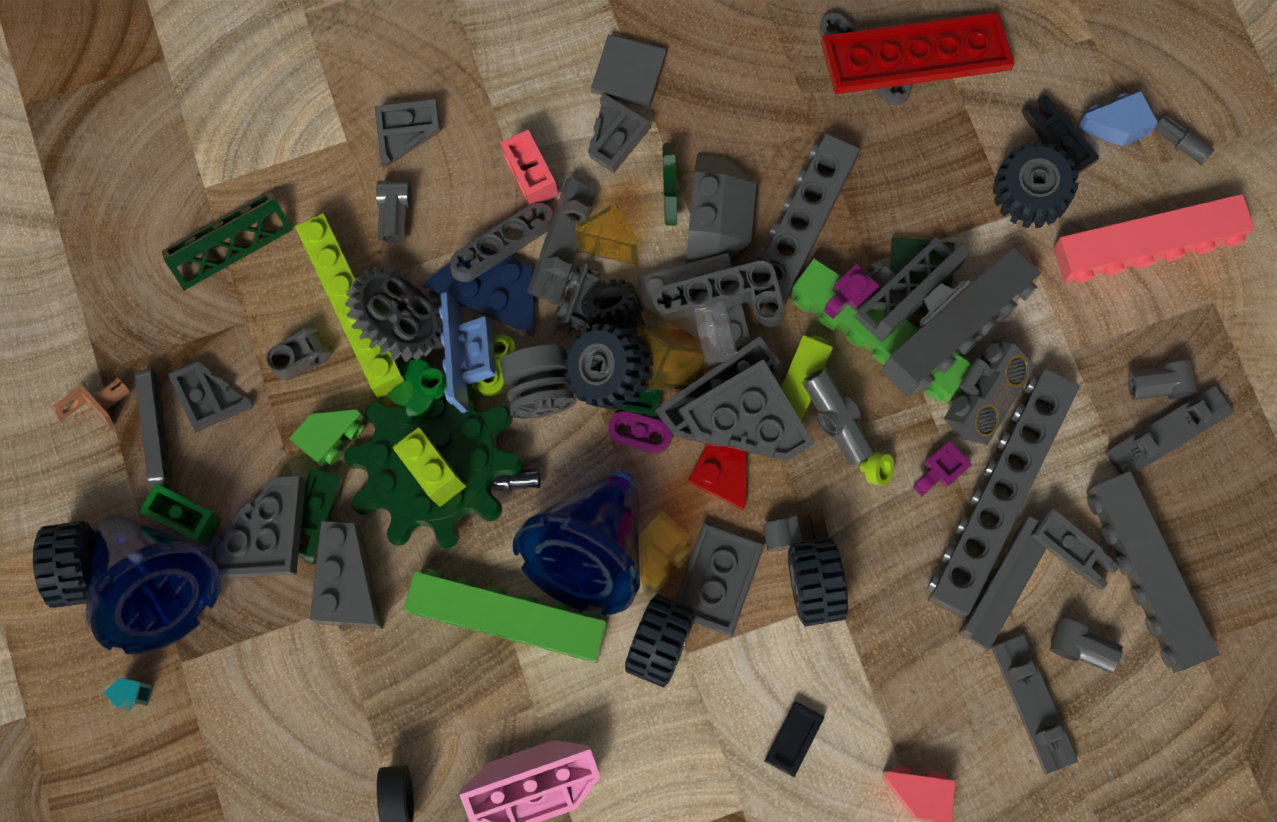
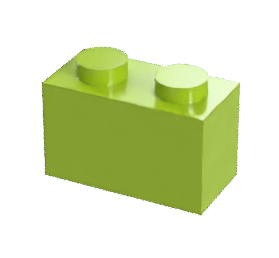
[392,427,466,507]

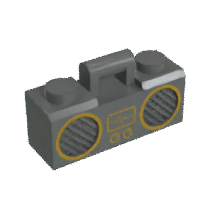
[944,340,1035,445]

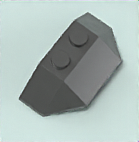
[686,155,756,264]
[655,336,779,447]

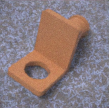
[52,377,130,428]

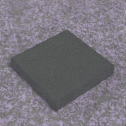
[591,34,666,108]

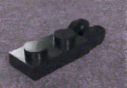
[1022,95,1099,174]

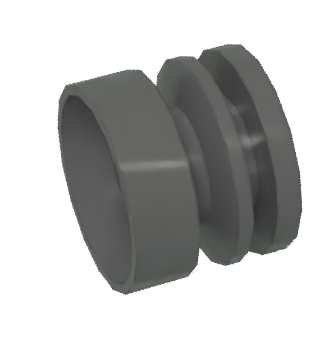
[500,345,577,419]

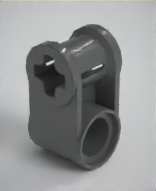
[266,326,332,380]

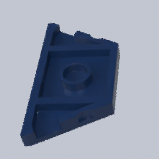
[423,246,535,336]

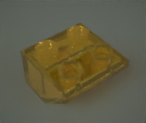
[640,510,692,595]

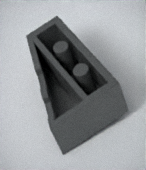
[310,521,383,629]

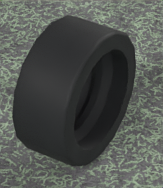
[377,765,414,822]

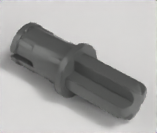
[1154,115,1215,166]

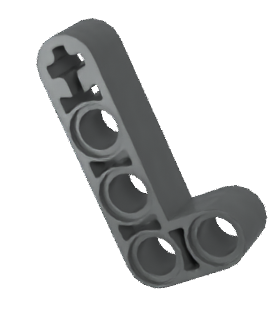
[653,261,785,327]

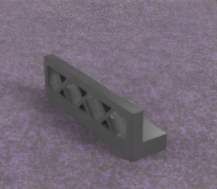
[854,237,972,343]
[958,516,1046,651]

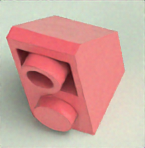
[882,766,956,822]

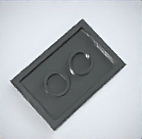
[675,522,765,637]

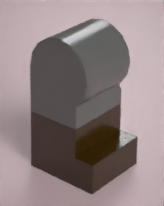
[762,509,829,552]

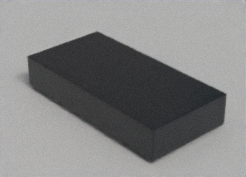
[764,701,825,778]

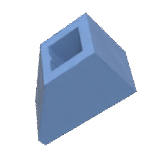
[1078,91,1158,147]

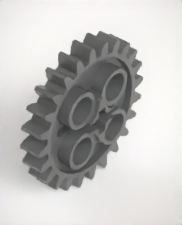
[345,265,443,362]

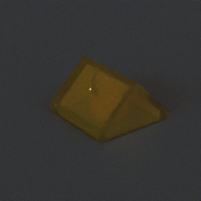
[575,203,640,266]
[637,325,714,392]

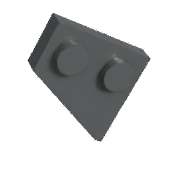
[588,93,651,173]
[374,99,440,167]
[168,362,253,433]

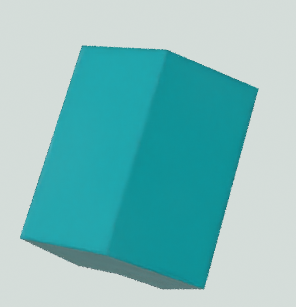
[103,678,153,710]

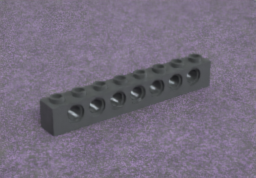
[927,368,1080,619]

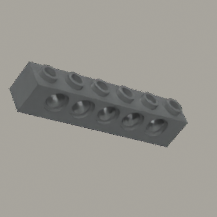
[744,134,860,315]

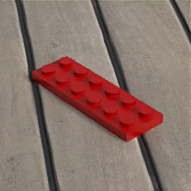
[821,12,1015,95]

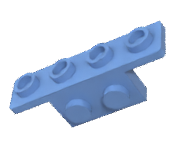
[439,292,496,413]

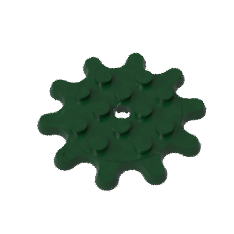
[344,382,523,549]

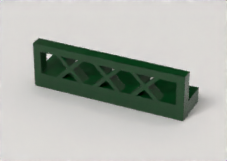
[162,191,294,291]

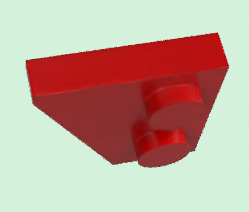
[688,444,746,511]

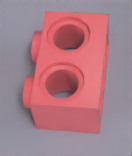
[500,130,558,205]

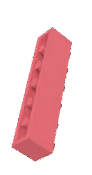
[1053,194,1255,283]

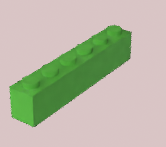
[790,259,972,404]
[403,569,607,663]

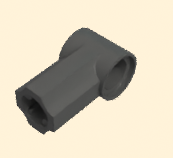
[376,180,411,243]
[1128,360,1198,400]
[1050,618,1123,673]

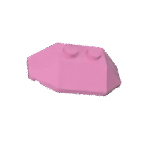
[459,740,600,822]

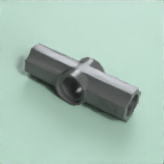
[802,367,875,465]

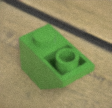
[289,409,366,469]

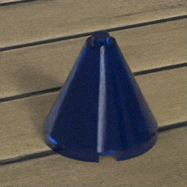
[513,472,640,615]
[86,515,221,655]

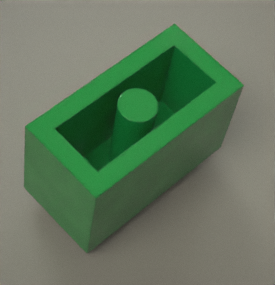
[139,483,222,547]

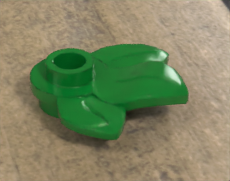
[387,360,447,416]

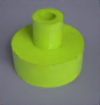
[860,452,894,486]

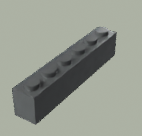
[881,248,1041,398]
[1087,471,1220,673]

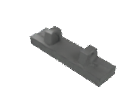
[527,177,597,305]
[1106,386,1234,475]
[991,635,1079,774]

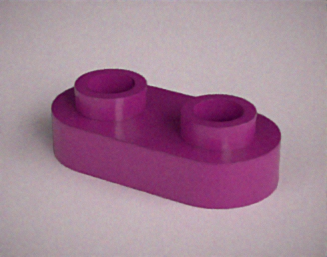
[608,411,672,454]

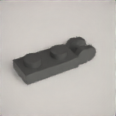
[1030,508,1119,590]

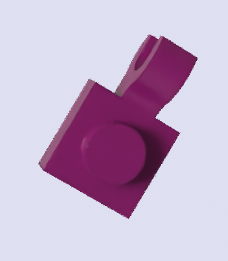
[824,265,879,319]
[913,441,972,497]

